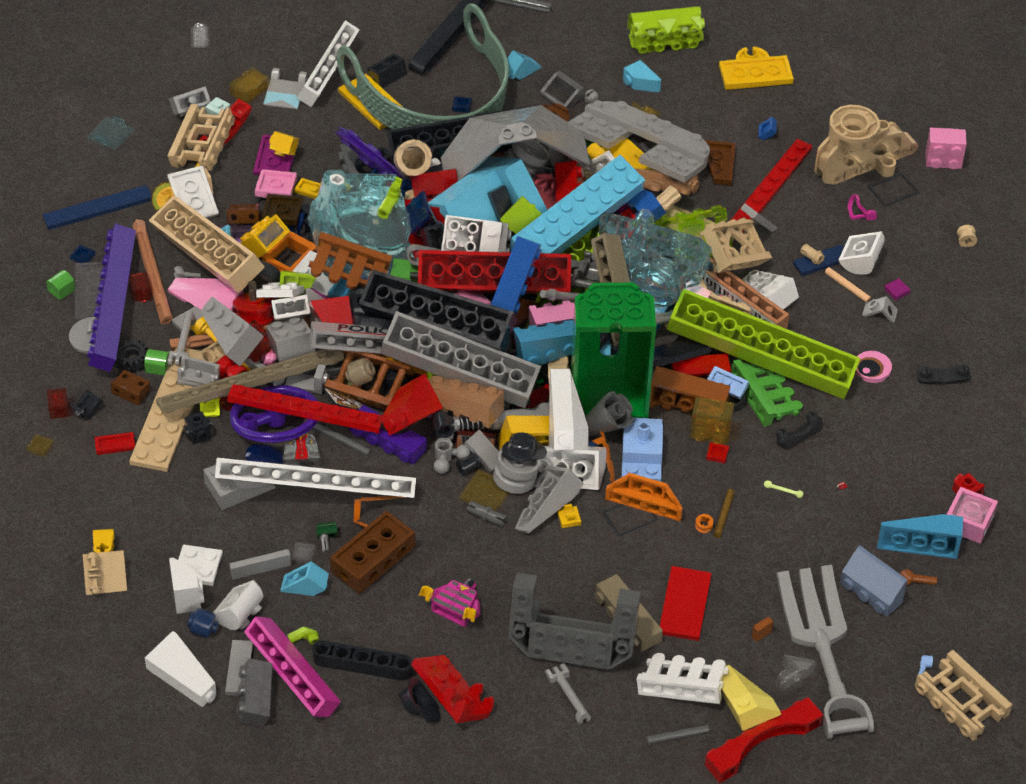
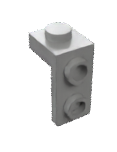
[285,364,329,394]

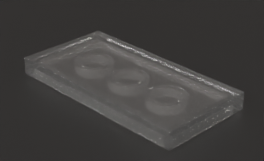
[75,262,104,321]

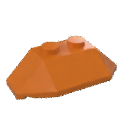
[605,473,683,521]

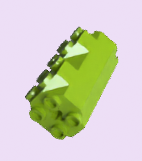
[628,7,705,54]

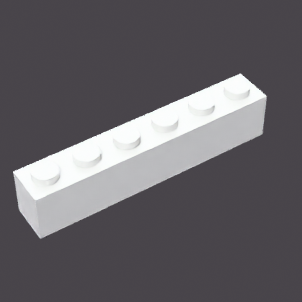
[297,21,359,107]

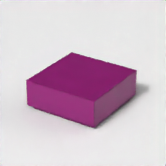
[884,278,911,301]

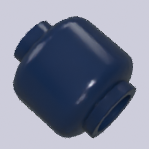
[187,608,219,638]

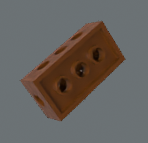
[330,510,416,594]

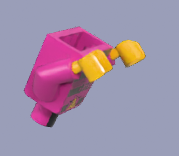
[419,579,480,627]

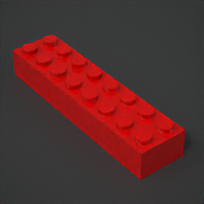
[418,250,571,294]

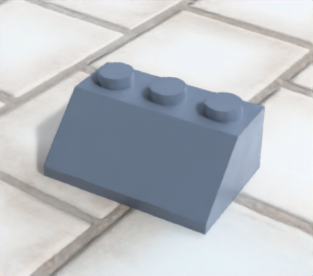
[840,546,907,617]

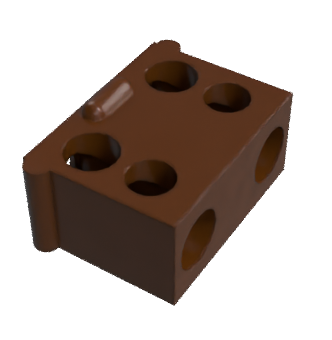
[226,204,260,225]
[111,370,150,405]

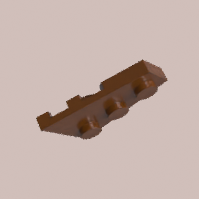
[705,140,736,185]

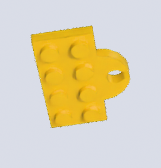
[719,47,794,90]

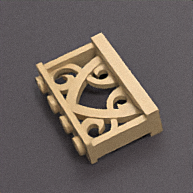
[700,218,772,273]

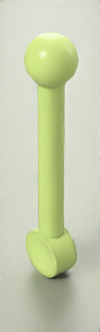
[764,481,803,498]

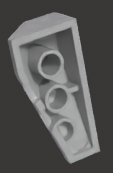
[515,466,584,533]

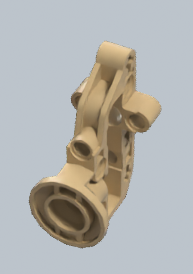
[814,105,918,185]

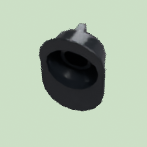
[502,432,547,462]
[399,677,441,722]

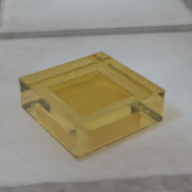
[26,434,54,457]

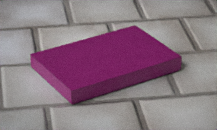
[253,135,294,176]

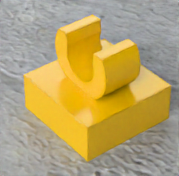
[557,504,581,528]

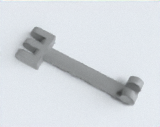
[168,311,196,366]
[544,663,591,725]

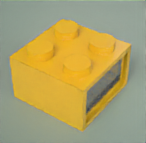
[240,214,290,258]

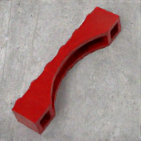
[705,697,823,784]

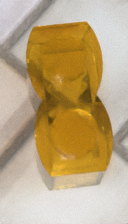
[230,68,269,103]

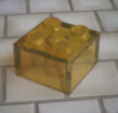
[690,397,734,444]

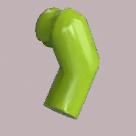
[288,627,319,645]

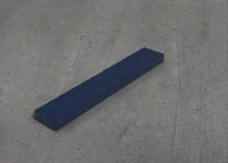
[42,185,153,230]

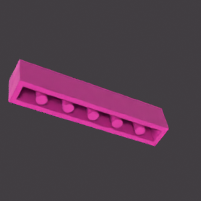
[244,616,341,717]

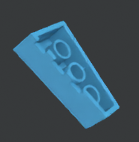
[513,320,573,365]

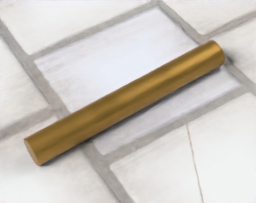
[713,489,735,538]

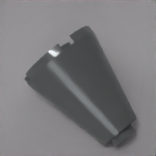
[585,391,633,436]

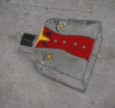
[283,434,321,468]

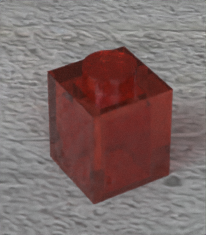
[129,272,153,302]
[47,388,70,419]

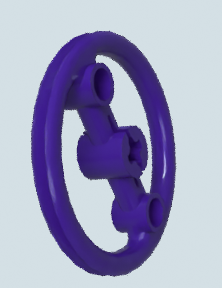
[335,127,405,182]
[230,385,319,443]

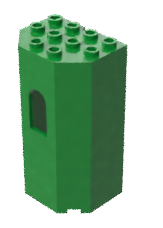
[571,282,656,418]

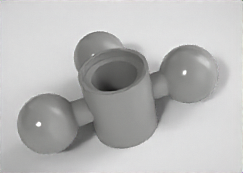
[434,434,471,474]

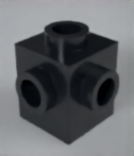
[183,411,212,445]

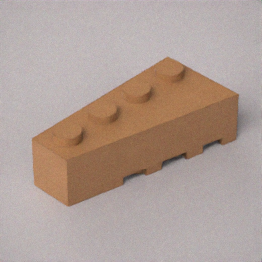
[429,376,504,428]

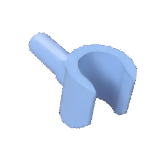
[918,655,933,675]

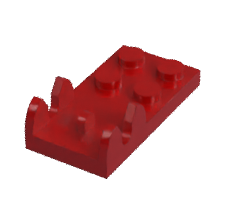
[411,655,494,723]

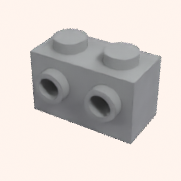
[169,86,211,117]

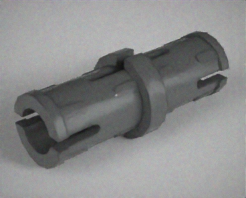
[466,500,507,527]

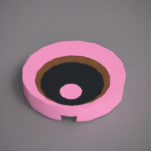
[855,351,892,383]

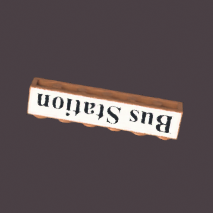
[696,255,789,329]

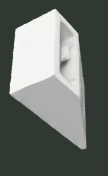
[441,215,502,252]
[741,270,799,309]

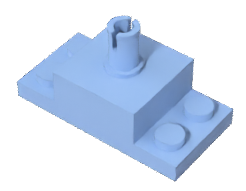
[622,418,663,482]

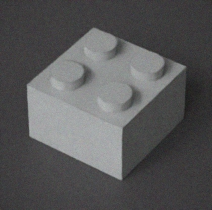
[266,316,315,362]

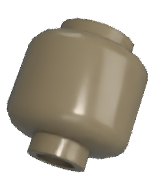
[345,358,375,386]

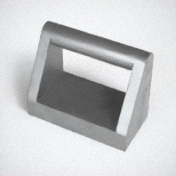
[539,70,584,109]

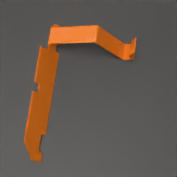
[592,431,615,482]
[354,495,407,527]

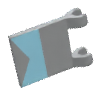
[263,68,307,110]

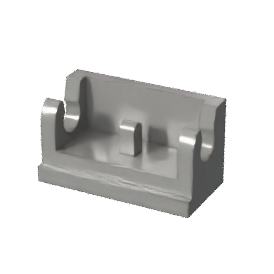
[177,356,220,387]

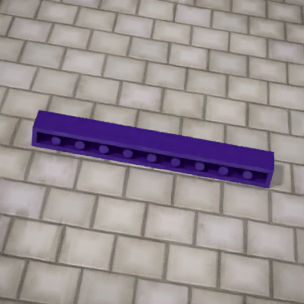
[86,223,136,372]

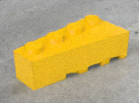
[497,415,549,449]

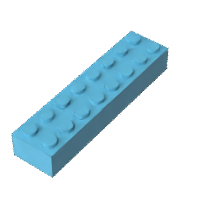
[509,155,645,254]

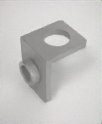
[862,296,898,323]

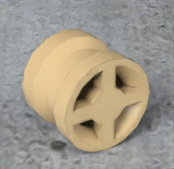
[957,225,977,247]

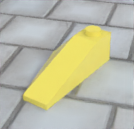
[721,665,781,731]

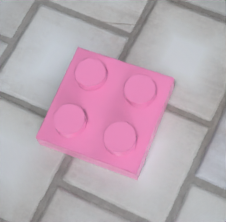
[255,170,297,198]

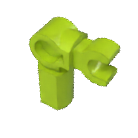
[377,177,403,219]

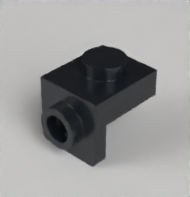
[69,389,104,419]

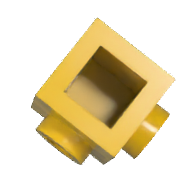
[269,131,300,156]

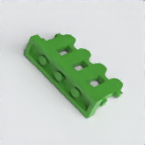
[731,359,803,427]

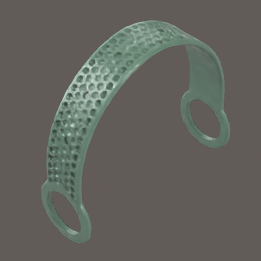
[337,3,509,130]

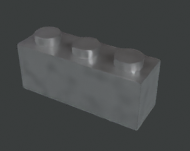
[237,658,272,726]

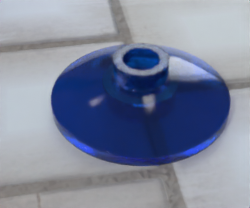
[245,443,284,464]

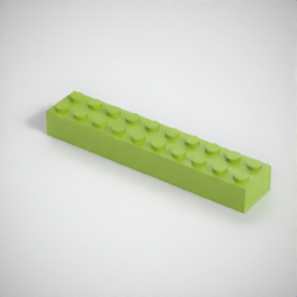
[666,289,860,399]

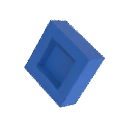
[758,117,777,140]

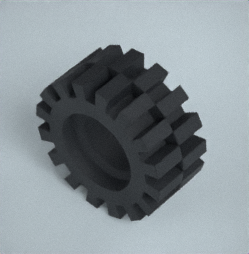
[115,339,148,373]

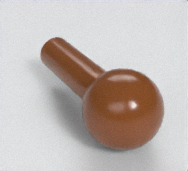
[899,569,937,585]

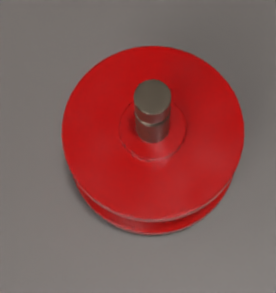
[233,281,275,327]

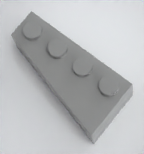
[201,297,264,366]

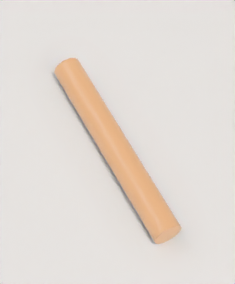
[825,267,871,302]

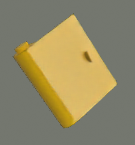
[587,138,657,171]

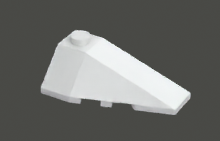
[549,368,588,450]
[539,446,606,490]

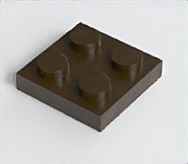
[261,194,304,226]

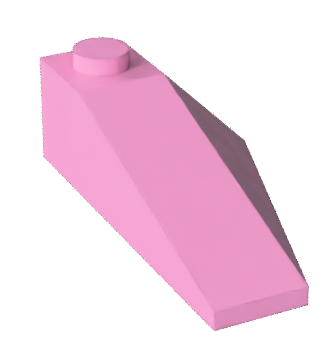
[168,278,244,313]

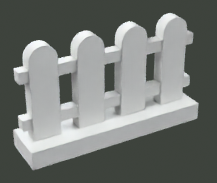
[637,653,729,704]

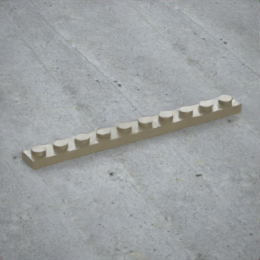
[156,349,344,414]

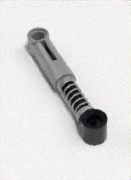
[431,403,549,438]

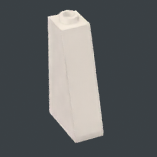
[145,631,216,707]

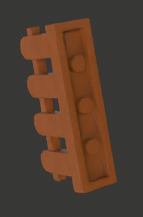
[308,232,392,290]

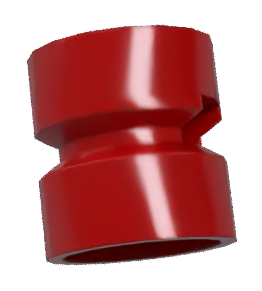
[216,355,249,379]

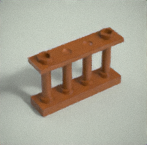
[324,350,415,410]

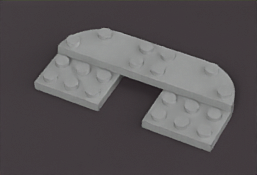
[568,100,710,182]

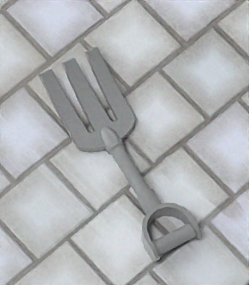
[776,565,874,739]

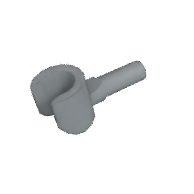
[174,266,201,278]

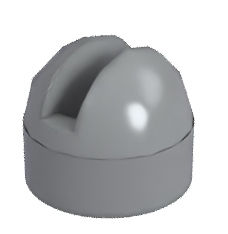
[584,89,598,103]

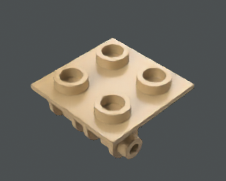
[83,550,127,595]

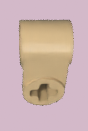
[195,341,226,364]

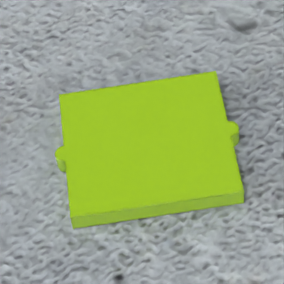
[500,196,542,234]

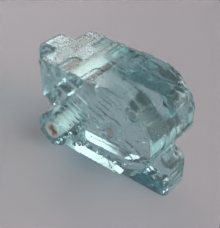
[308,170,414,280]

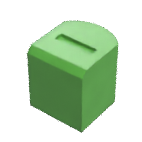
[46,270,76,300]
[144,349,170,375]

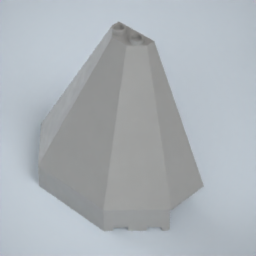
[441,105,590,181]

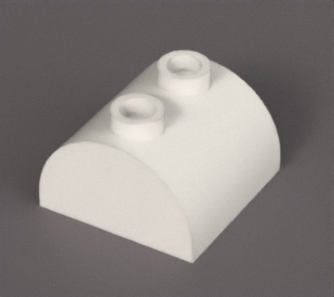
[839,231,885,275]
[213,580,263,630]

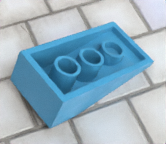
[877,514,963,559]

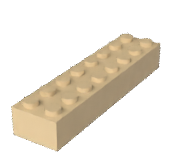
[149,195,265,294]

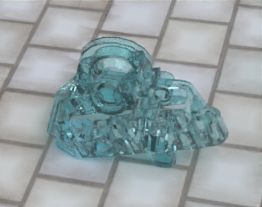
[599,209,712,307]

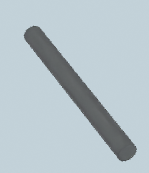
[303,418,372,456]

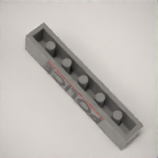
[309,321,388,354]

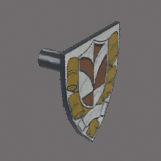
[323,388,362,410]

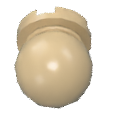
[394,139,432,177]

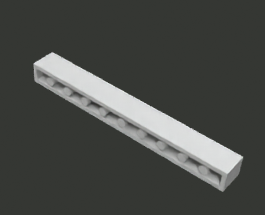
[215,458,416,498]

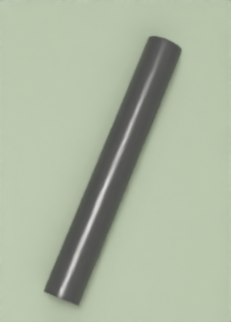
[646,725,709,745]

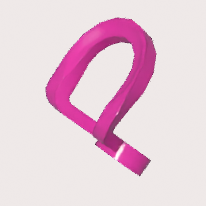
[848,194,877,220]

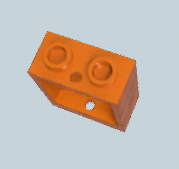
[261,231,317,273]

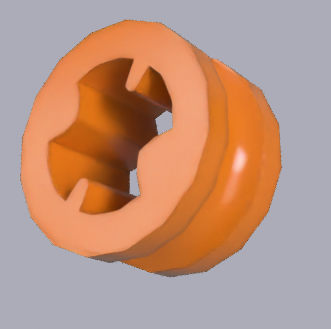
[695,514,714,533]

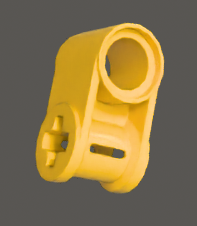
[93,529,115,553]

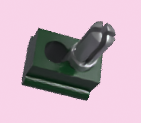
[316,522,338,552]

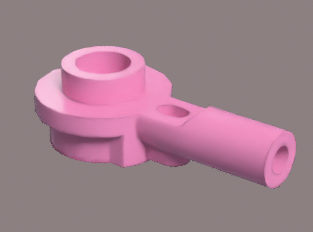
[261,337,276,366]

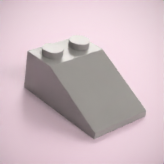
[203,460,275,510]

